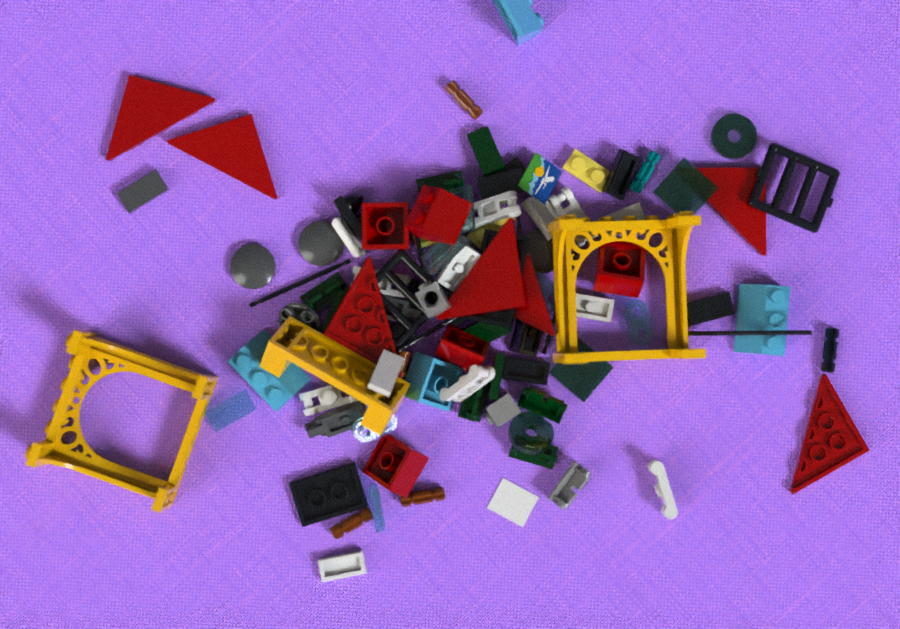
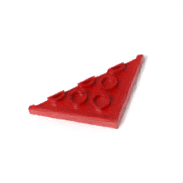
[106,75,215,161]
[167,114,278,200]
[676,167,766,256]
[437,217,526,320]
[515,252,556,336]
[323,256,403,378]
[790,374,870,494]

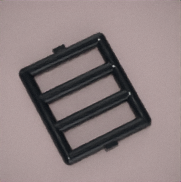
[748,143,840,233]
[376,249,449,350]

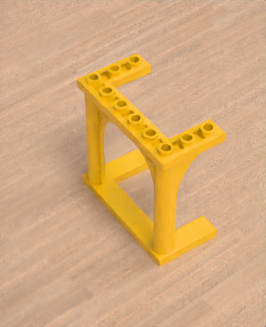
[548,211,706,364]
[25,330,218,513]

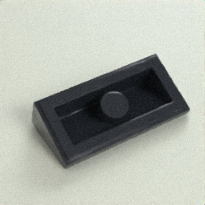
[509,319,543,357]

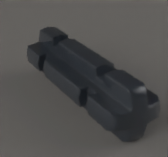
[821,328,839,373]

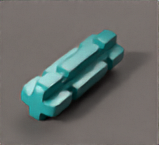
[630,150,660,194]

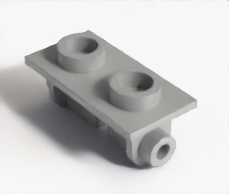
[547,461,591,510]

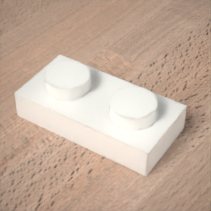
[436,241,481,292]
[576,293,615,323]

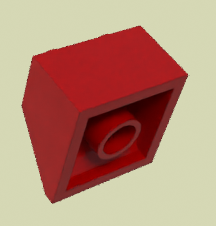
[404,185,473,245]
[362,202,410,251]
[593,241,646,298]
[435,324,491,372]
[362,432,429,498]

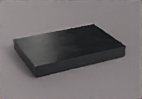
[289,462,369,527]

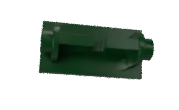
[416,171,465,195]
[300,272,349,313]
[458,381,491,422]
[517,386,568,424]
[508,435,559,469]

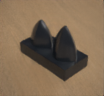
[333,194,363,241]

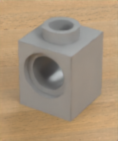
[415,281,452,319]
[484,392,521,428]

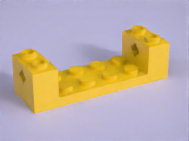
[259,316,410,436]

